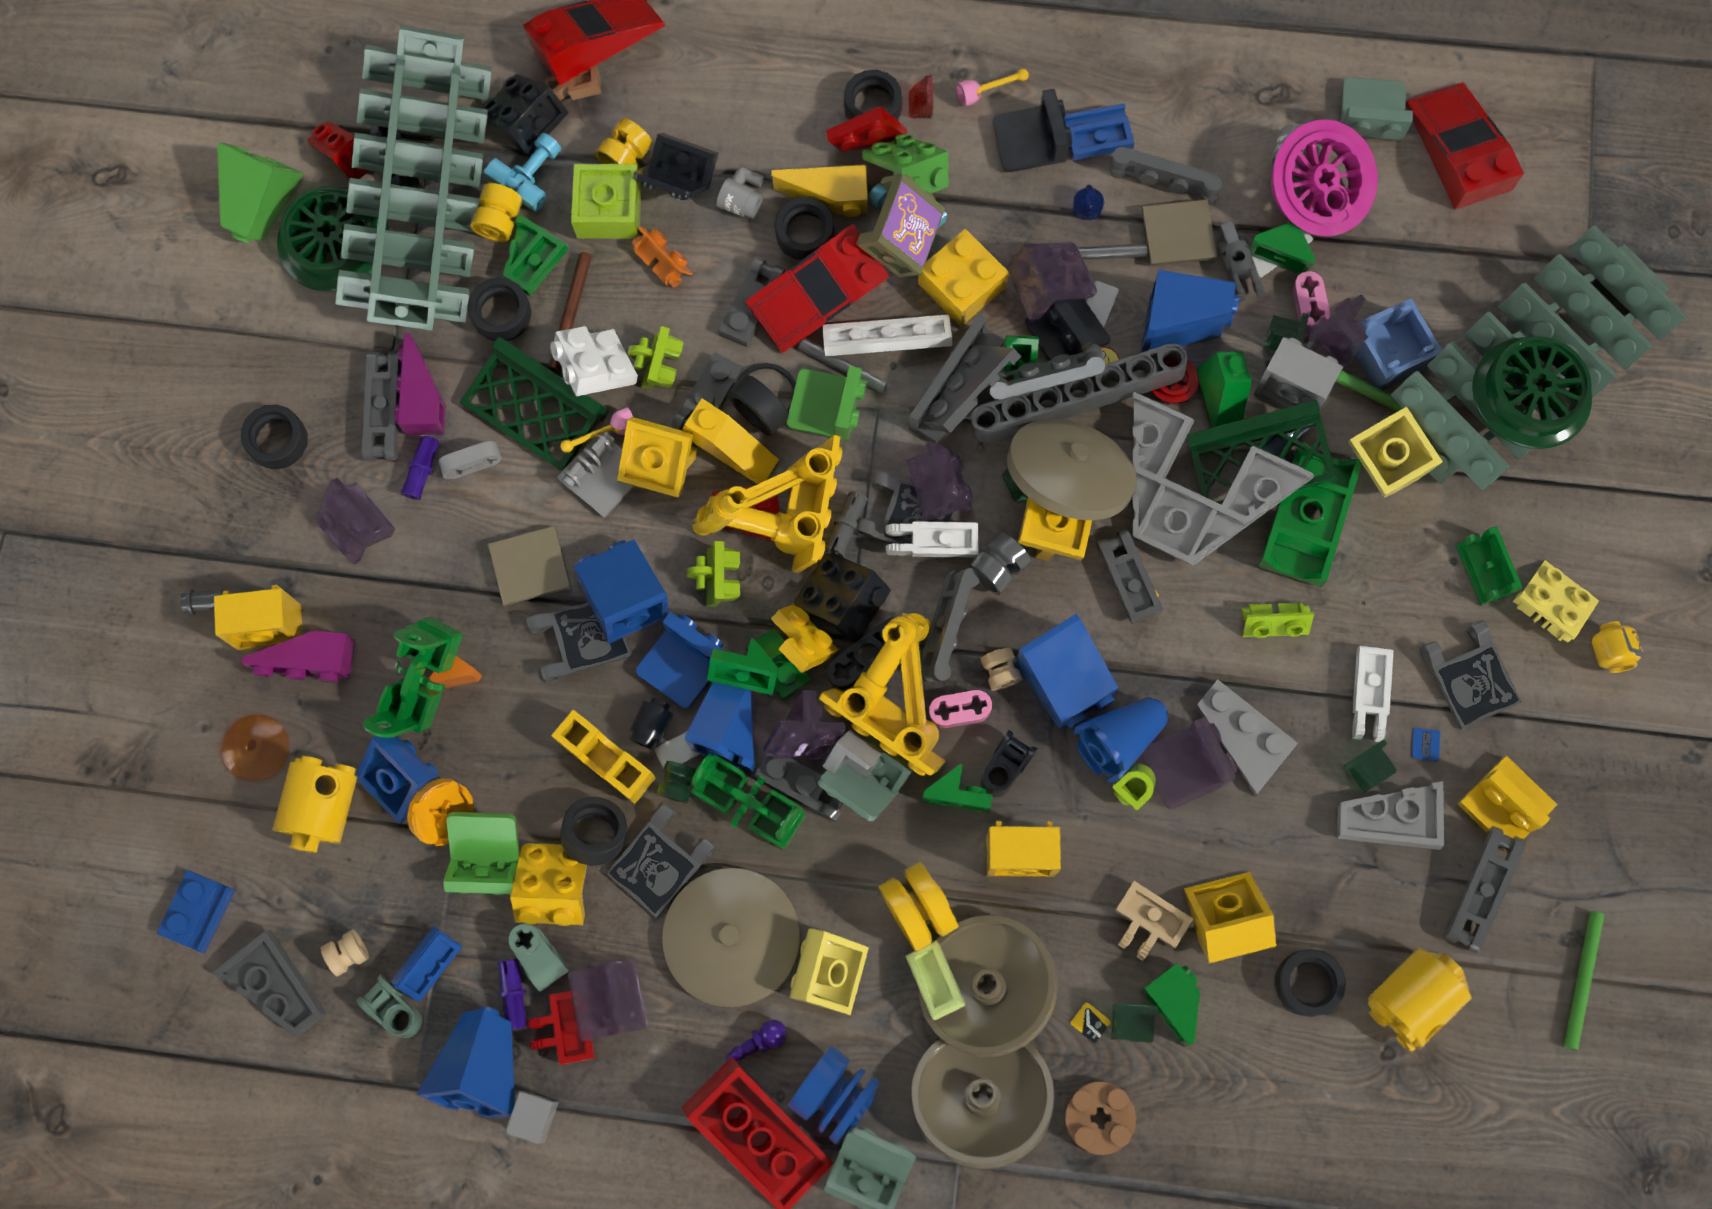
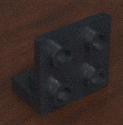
[482,74,569,156]

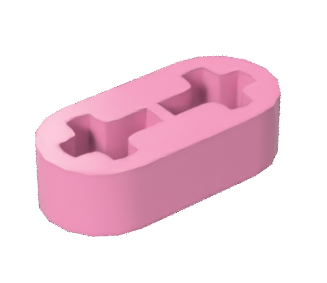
[1292,271,1330,333]
[929,690,992,728]

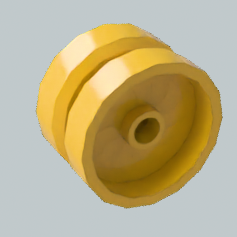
[878,862,958,953]

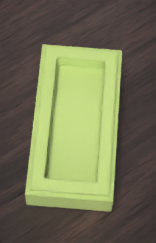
[906,941,966,1020]

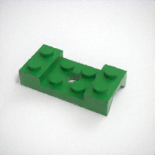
[1258,441,1362,587]

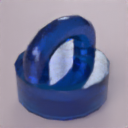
[1072,185,1105,221]

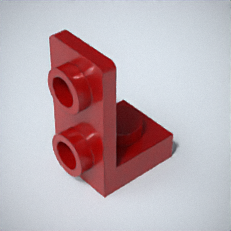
[307,121,369,181]

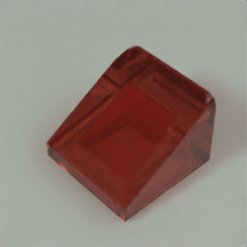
[908,75,933,119]

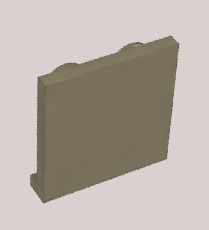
[1142,199,1217,266]
[488,526,572,606]

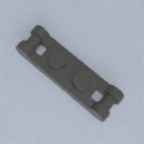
[1109,147,1223,205]
[990,344,1105,400]
[362,351,402,461]
[920,568,980,682]
[1444,826,1526,954]

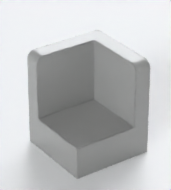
[823,729,883,778]
[506,1091,559,1144]

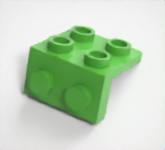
[862,134,949,194]
[787,366,867,442]
[443,812,520,895]

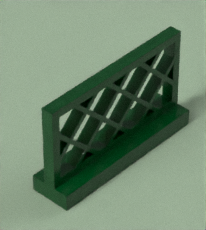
[460,337,609,471]
[1187,400,1337,505]

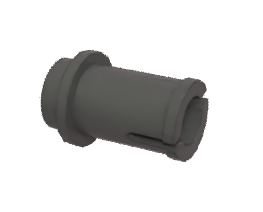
[180,589,223,615]

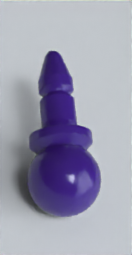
[725,1019,787,1061]

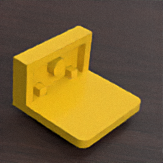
[510,843,587,926]

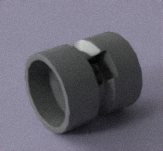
[968,532,1031,595]

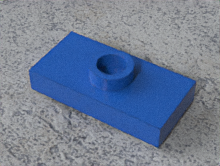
[390,926,463,1002]

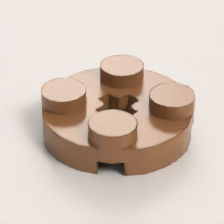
[1064,1082,1136,1155]

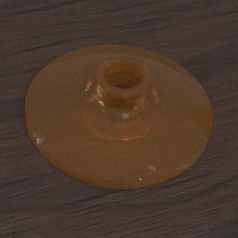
[222,714,289,781]

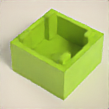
[571,164,641,239]

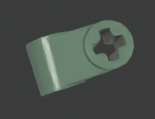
[509,924,569,992]
[356,974,423,1038]

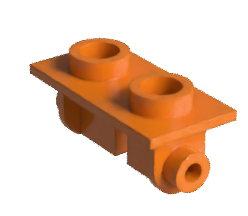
[631,226,693,288]

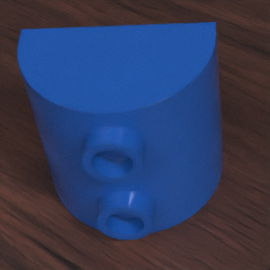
[355,736,440,824]

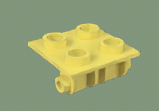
[1513,560,1599,643]

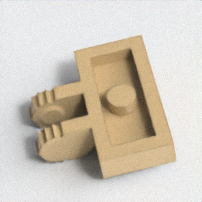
[1115,881,1193,961]

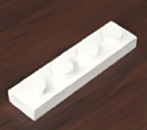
[822,315,952,356]

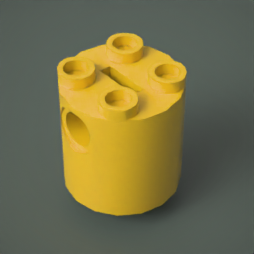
[273,756,357,853]
[1368,948,1471,1052]

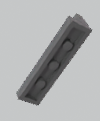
[909,314,1005,445]

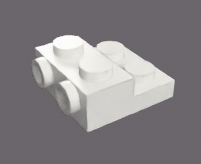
[551,326,638,396]

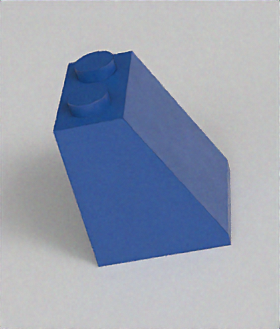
[1140,270,1240,353]
[574,539,668,644]
[1015,613,1118,730]

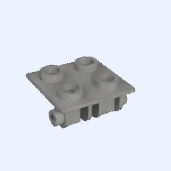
[557,432,635,518]

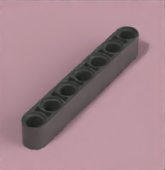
[971,344,1187,443]

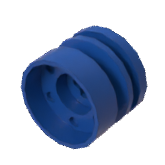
[787,1046,880,1144]

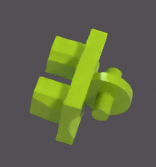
[628,326,684,390]
[687,541,740,607]

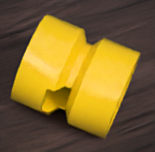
[595,118,653,164]
[470,183,522,242]

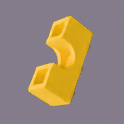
[551,710,656,804]

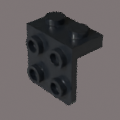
[993,88,1072,173]
[633,132,719,201]
[794,553,891,643]

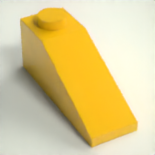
[772,165,868,217]
[682,398,779,484]

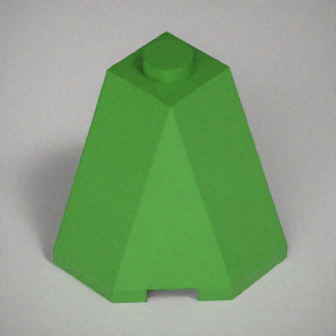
[217,142,304,243]

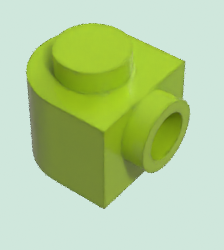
[1112,763,1156,810]

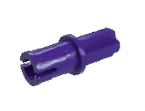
[400,435,439,500]
[497,959,527,1030]

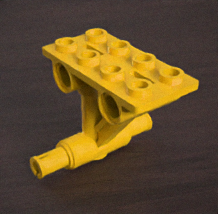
[692,435,842,573]
[818,613,946,776]

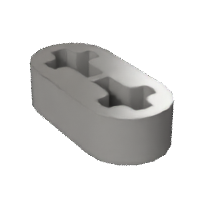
[438,441,502,479]

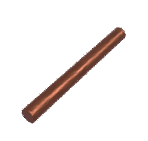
[548,252,592,372]

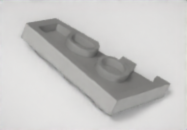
[1195,679,1298,796]
[1337,781,1444,850]

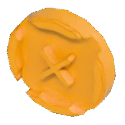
[407,779,474,846]

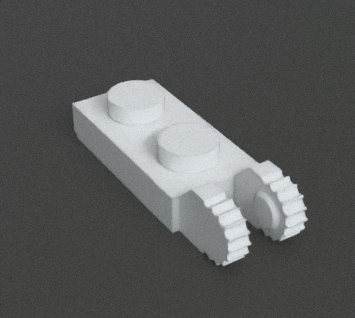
[886,522,978,558]
[1352,646,1394,743]

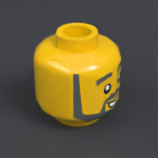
[1591,621,1643,673]

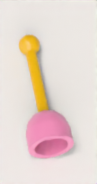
[956,69,1029,107]
[560,407,633,453]

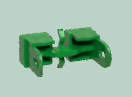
[363,617,463,738]
[691,754,805,850]

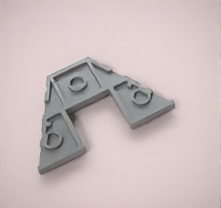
[1133,392,1314,566]

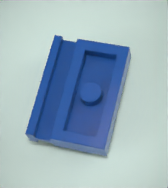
[1063,104,1135,161]
[156,870,235,953]

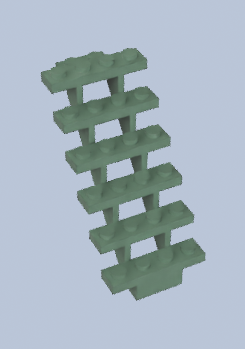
[336,25,492,331]
[1391,225,1688,491]

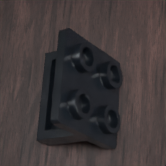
[1025,288,1111,361]

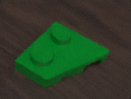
[503,214,569,297]

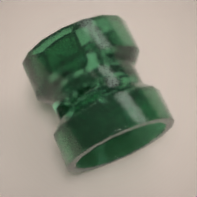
[656,761,696,804]

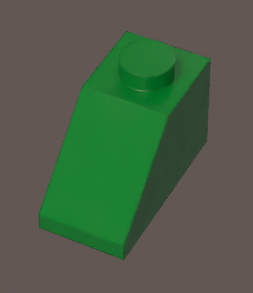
[1196,351,1252,427]
[1141,963,1200,1047]

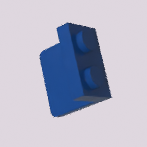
[636,612,724,709]

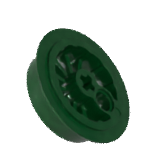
[277,186,389,292]
[1472,336,1592,449]

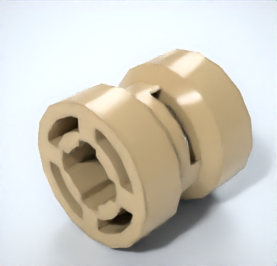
[980,647,1023,691]
[321,929,369,977]

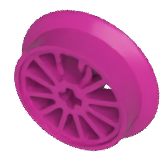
[1271,120,1378,236]

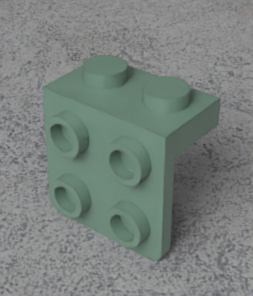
[1341,77,1413,140]
[818,731,912,821]
[824,1127,916,1209]

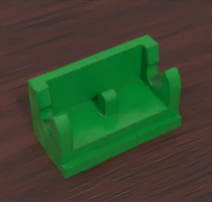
[1456,526,1522,606]

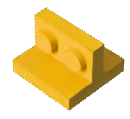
[617,417,697,498]
[1018,497,1092,561]
[1457,756,1558,852]

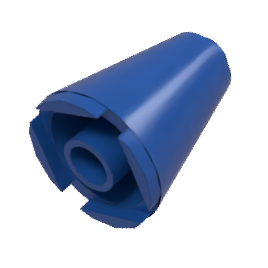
[1073,697,1168,783]

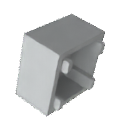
[1254,337,1343,410]

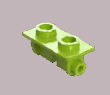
[1241,602,1314,638]

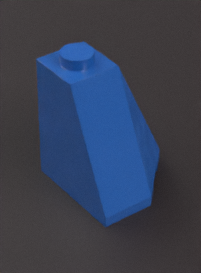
[685,682,756,774]
[417,1007,515,1118]

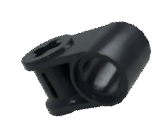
[981,730,1038,797]

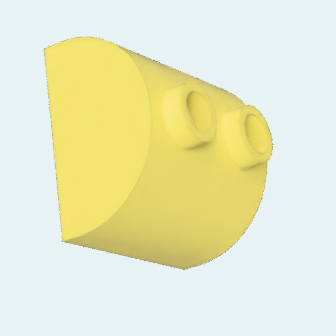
[1348,406,1443,498]
[790,929,869,1015]

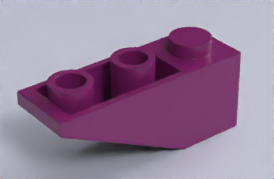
[394,333,446,435]
[241,631,355,683]

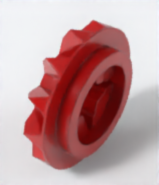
[1151,359,1199,405]

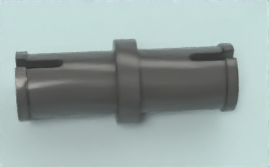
[825,491,868,558]

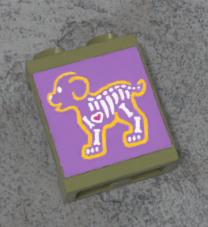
[856,174,945,278]

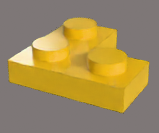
[771,604,839,673]

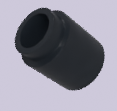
[630,698,674,750]

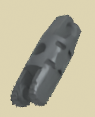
[1218,221,1265,303]

